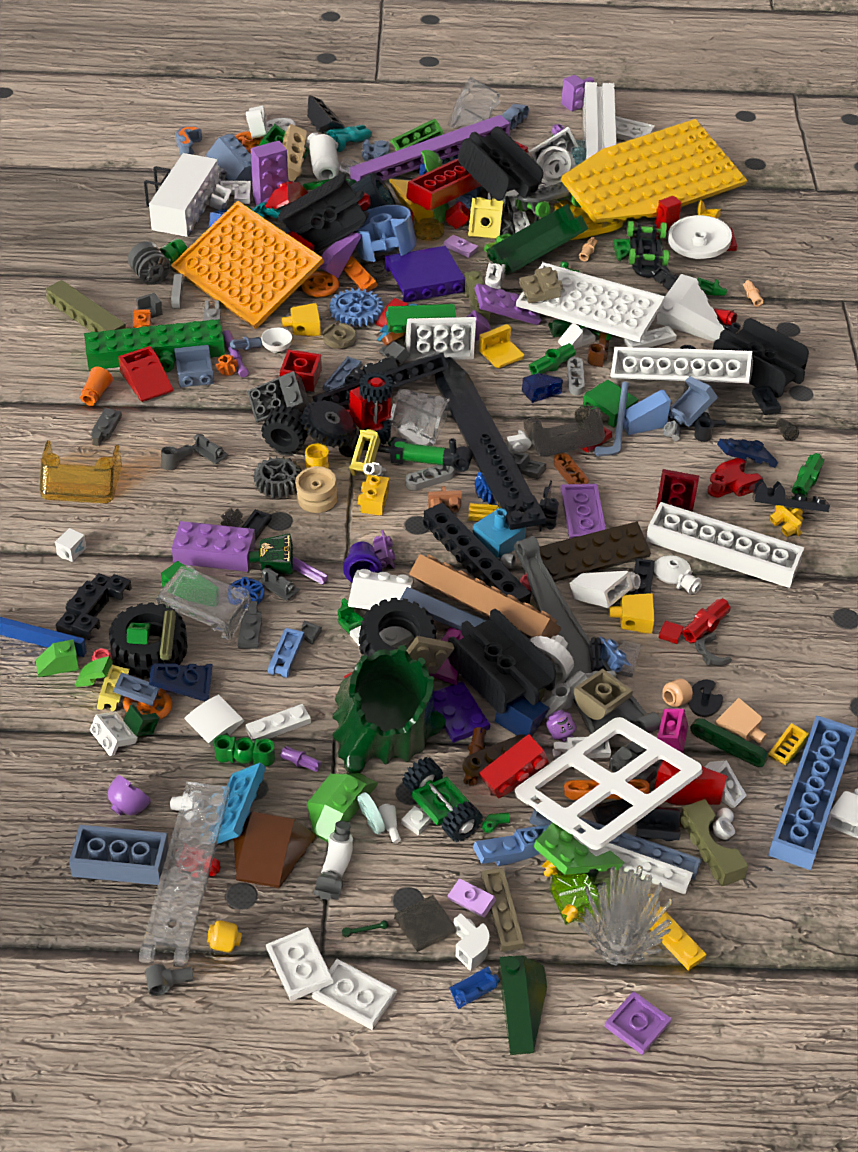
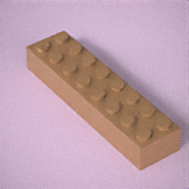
[409,554,561,639]

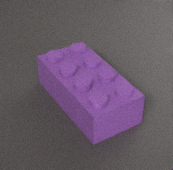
[251,141,288,205]
[172,521,255,572]

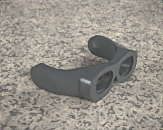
[695,634,732,665]

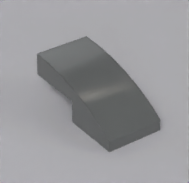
[511,451,547,479]

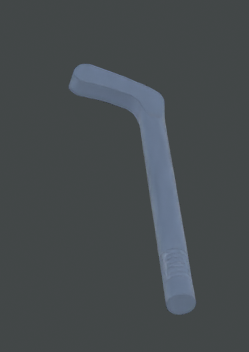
[594,382,629,457]

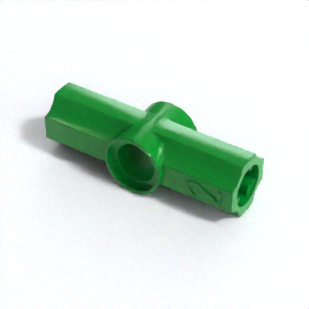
[529,343,576,377]
[791,453,824,496]

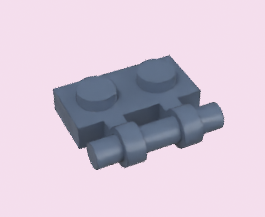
[362,140,389,161]

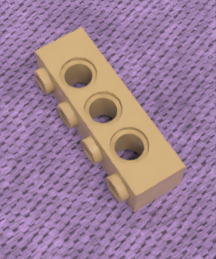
[283,124,307,182]

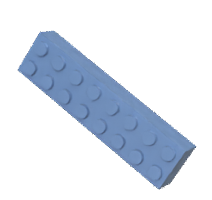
[768,715,857,870]

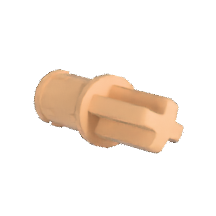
[579,237,597,261]
[743,280,763,307]

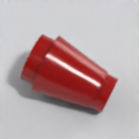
[714,308,737,326]

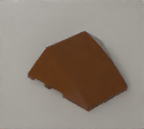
[233,812,317,888]

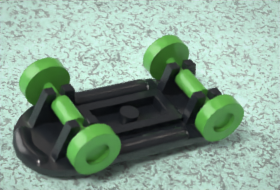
[627,221,669,278]

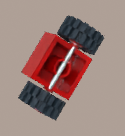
[350,371,393,445]

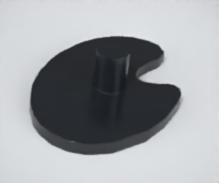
[688,679,723,717]

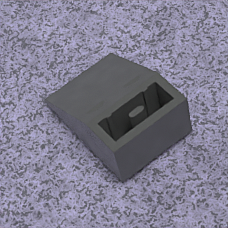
[247,371,309,422]

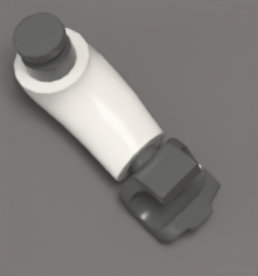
[313,821,353,900]

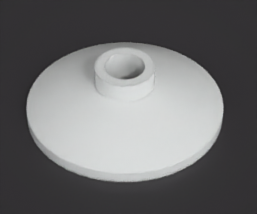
[653,555,691,584]

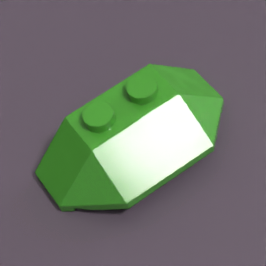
[390,119,443,151]
[307,773,378,843]

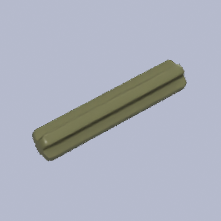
[160,610,176,660]

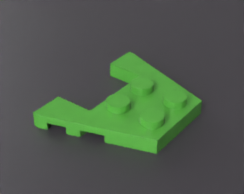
[533,822,625,875]

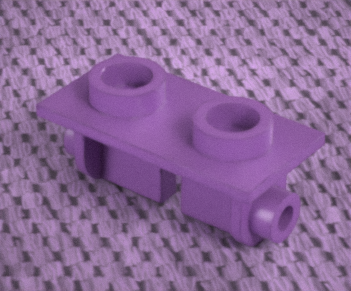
[373,530,396,569]

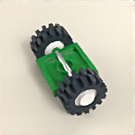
[402,757,483,842]

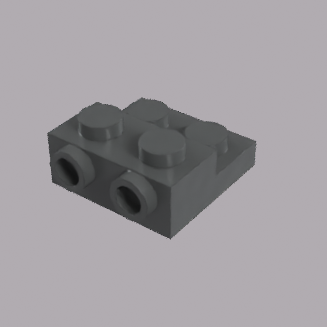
[609,741,663,784]

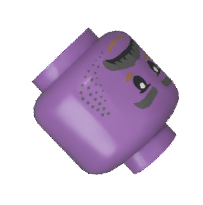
[546,710,577,742]

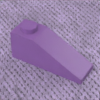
[320,232,362,278]

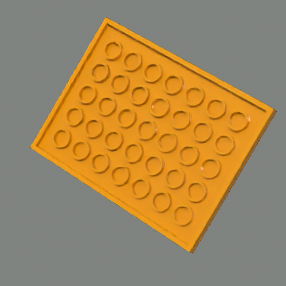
[170,201,324,329]

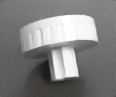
[536,146,576,186]
[530,635,574,685]

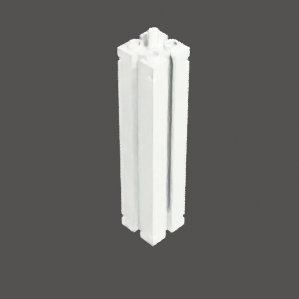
[583,82,616,161]

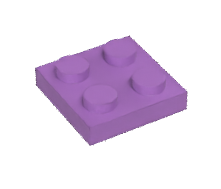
[605,991,671,1055]

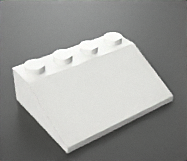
[405,317,476,361]

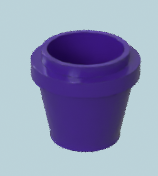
[343,542,382,583]

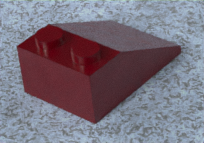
[656,469,700,512]

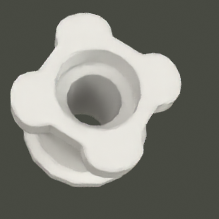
[677,569,702,594]

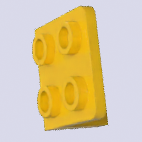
[478,324,524,368]

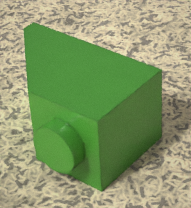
[36,639,79,677]

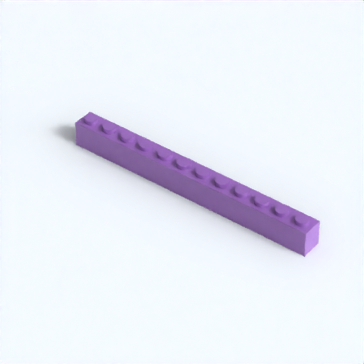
[350,115,510,182]

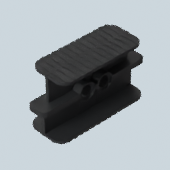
[458,126,543,201]
[277,172,369,253]
[712,318,809,398]
[448,609,556,714]

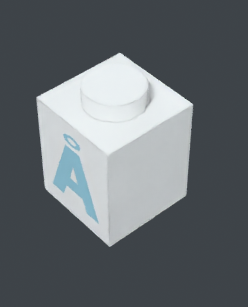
[55,528,87,562]

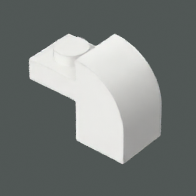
[453,914,489,971]

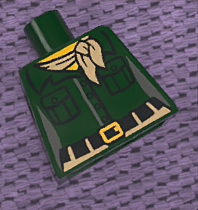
[249,533,293,574]

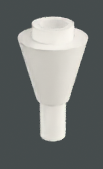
[378,804,401,844]

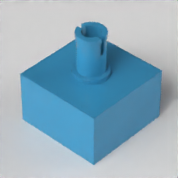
[473,508,526,558]

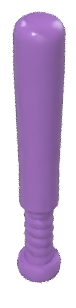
[222,330,249,377]

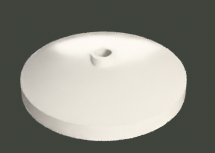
[668,215,732,259]

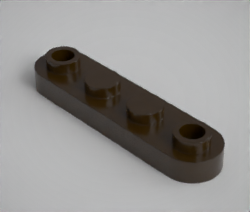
[462,734,527,777]

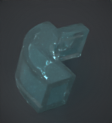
[570,140,587,166]

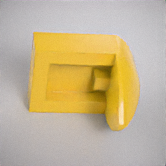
[697,200,721,219]

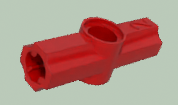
[682,598,731,643]

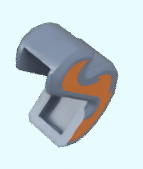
[176,126,202,155]

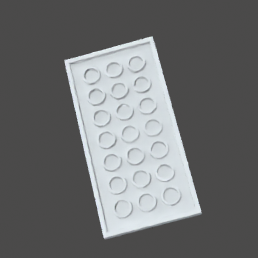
[516,262,665,342]

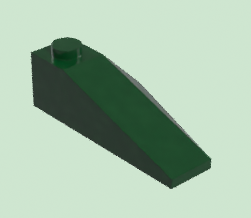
[498,955,547,1055]

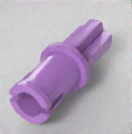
[280,746,321,772]

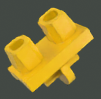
[770,505,803,537]

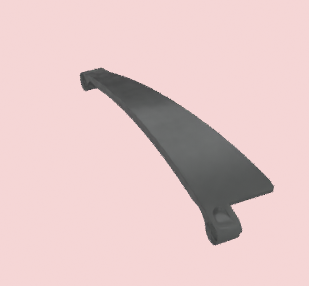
[514,536,661,734]

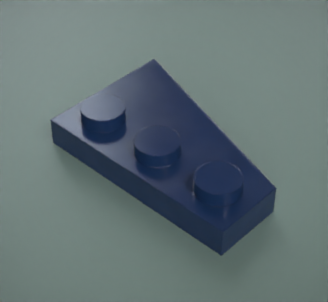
[717,438,778,468]
[149,664,213,702]

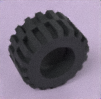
[261,405,308,454]

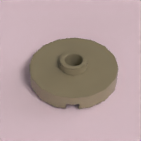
[323,323,356,349]

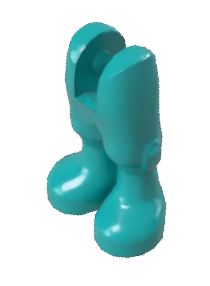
[326,125,372,152]

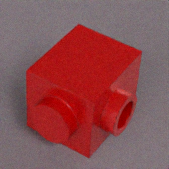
[445,201,470,229]

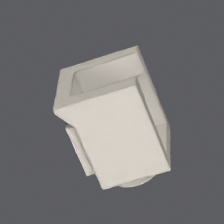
[209,184,231,210]

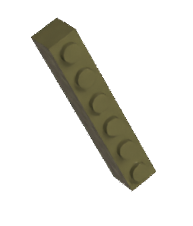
[46,280,126,332]

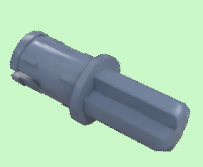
[230,337,262,350]

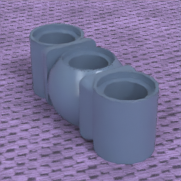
[501,104,529,130]

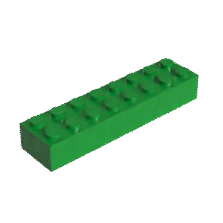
[84,319,225,370]

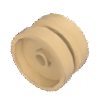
[295,466,338,513]

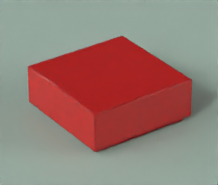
[658,620,684,644]

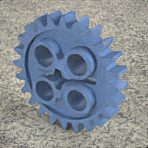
[330,288,383,327]

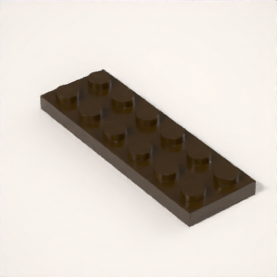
[539,521,651,582]

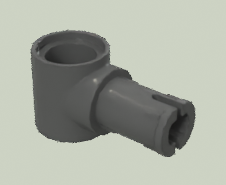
[161,444,193,470]
[145,964,193,996]

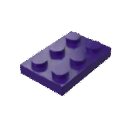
[434,681,490,743]

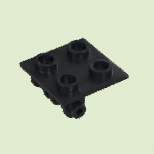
[539,480,559,532]

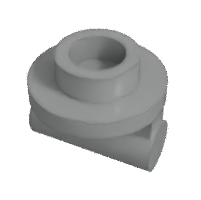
[663,421,680,441]

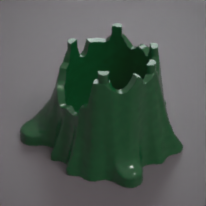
[332,645,446,773]

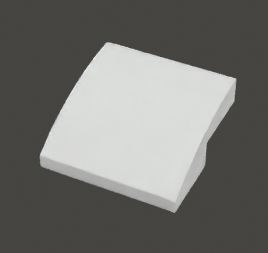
[184,695,244,747]

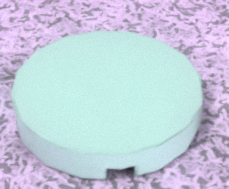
[357,792,385,834]

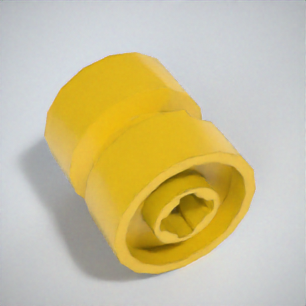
[305,443,329,469]

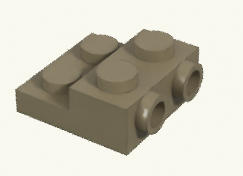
[519,267,563,303]

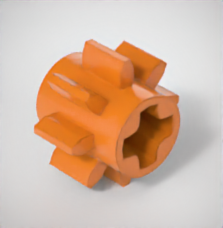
[216,354,238,376]

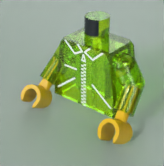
[542,860,607,925]

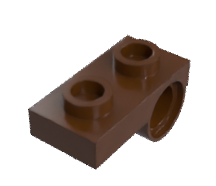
[587,332,609,367]

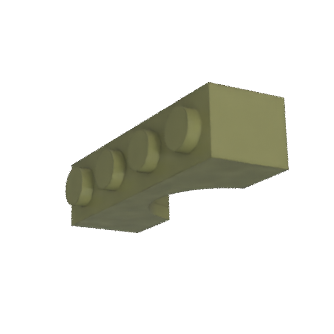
[464,271,490,324]
[680,799,748,887]

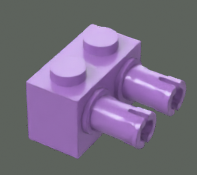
[561,75,594,111]

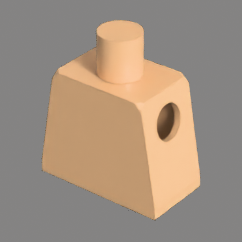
[715,698,767,745]

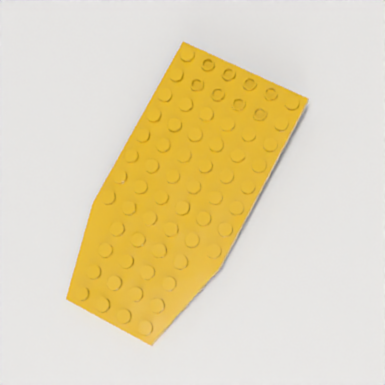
[560,119,747,223]

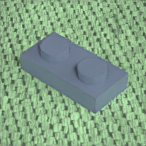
[113,672,160,706]

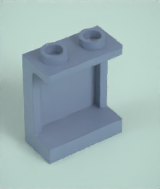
[174,345,214,388]
[668,376,718,427]

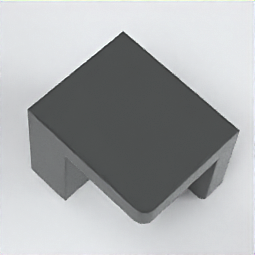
[136,293,163,318]

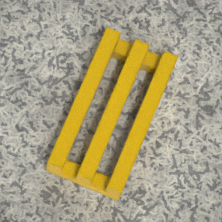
[468,503,499,521]

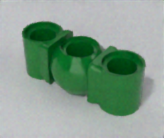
[214,735,275,766]

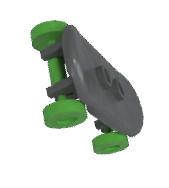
[515,182,581,218]

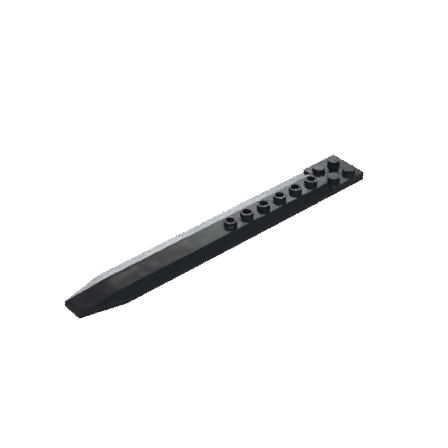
[435,357,546,530]

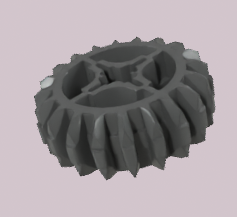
[254,456,302,498]

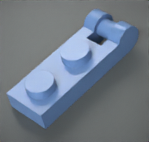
[268,628,304,678]

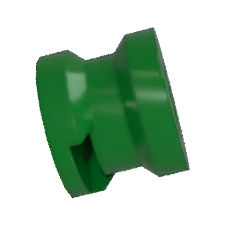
[158,350,175,372]

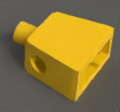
[281,303,320,336]
[609,593,654,634]

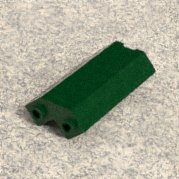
[486,204,588,275]

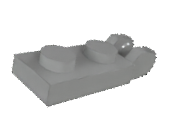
[203,300,221,321]

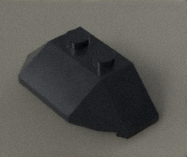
[307,95,346,133]

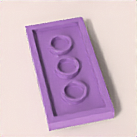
[474,283,541,325]
[560,484,606,539]

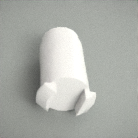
[306,132,339,181]

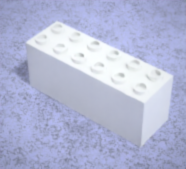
[149,153,221,237]

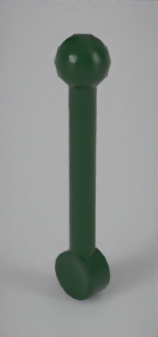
[342,920,389,937]

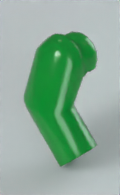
[482,812,510,833]

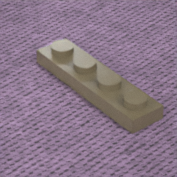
[481,868,524,952]

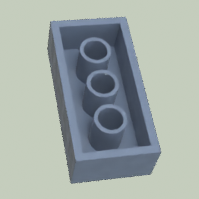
[69,825,169,885]

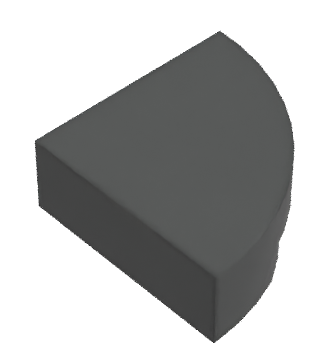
[302,620,322,645]

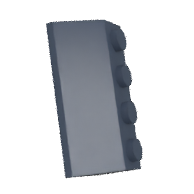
[206,134,252,181]

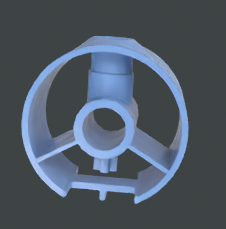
[354,205,417,262]

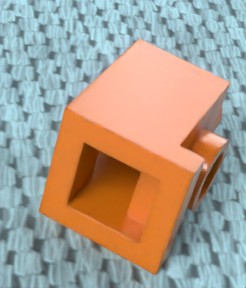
[133,309,152,328]

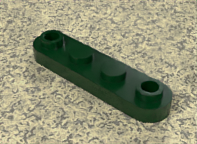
[690,718,768,767]

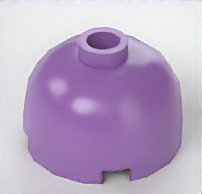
[107,775,151,816]

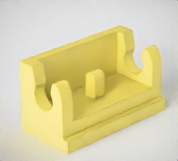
[97,665,130,711]

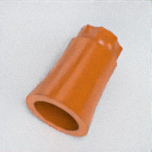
[80,367,113,406]

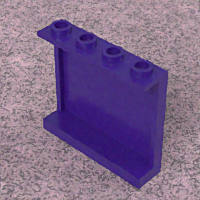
[385,245,465,302]

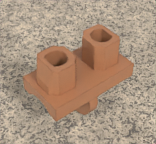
[428,486,462,512]

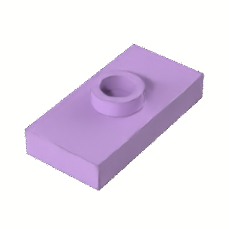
[444,235,478,258]
[447,878,496,918]

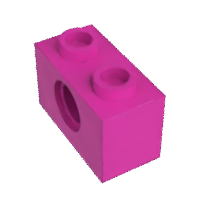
[657,708,689,753]

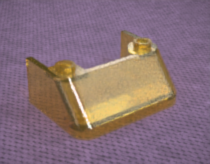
[40,440,122,503]

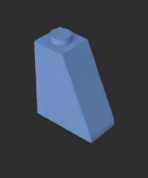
[623,389,671,435]

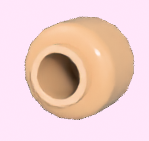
[662,678,693,707]

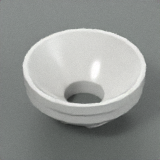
[261,328,292,353]

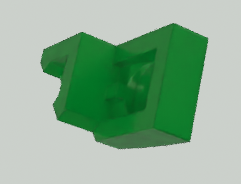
[613,239,631,261]
[697,277,727,296]
[338,598,363,634]

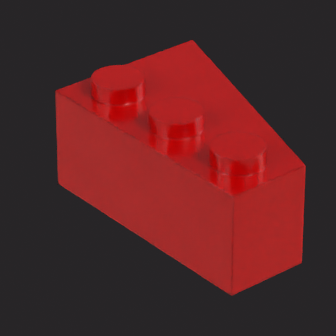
[479,734,549,799]

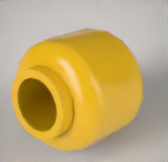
[207,920,242,953]

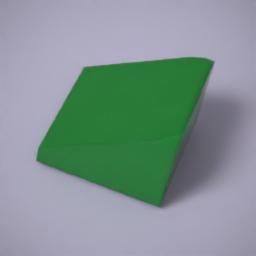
[127,623,151,644]

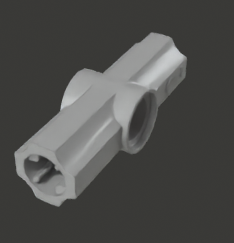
[542,671,588,722]

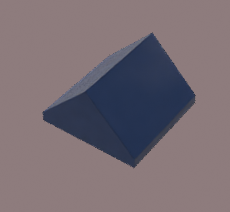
[494,695,550,737]

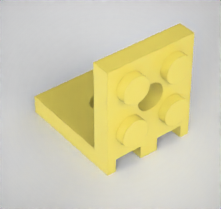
[468,197,504,239]

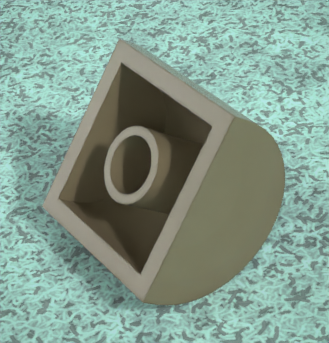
[574,669,633,720]

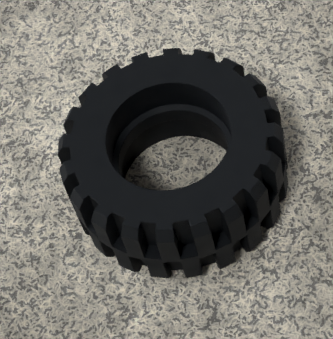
[358,597,437,656]
[109,602,188,678]

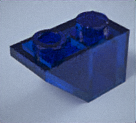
[522,373,563,403]

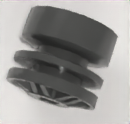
[128,241,171,285]

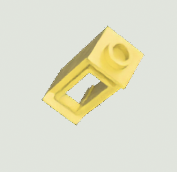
[349,429,380,478]

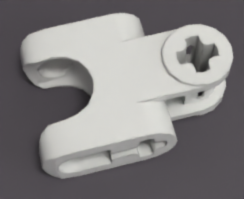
[485,263,505,289]

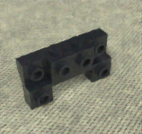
[56,573,132,640]

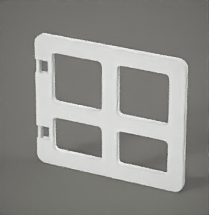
[515,717,702,849]

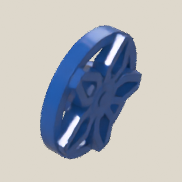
[228,577,264,608]

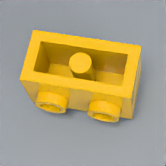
[358,475,389,516]

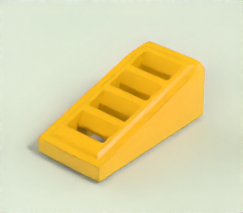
[768,723,809,766]

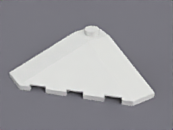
[657,274,724,342]

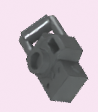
[379,341,411,364]

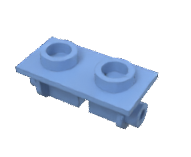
[600,636,631,672]

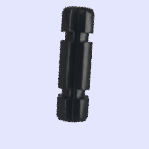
[590,637,603,671]

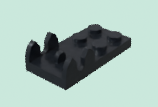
[752,479,830,512]

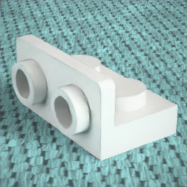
[90,711,138,756]

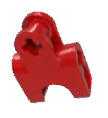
[707,458,764,498]

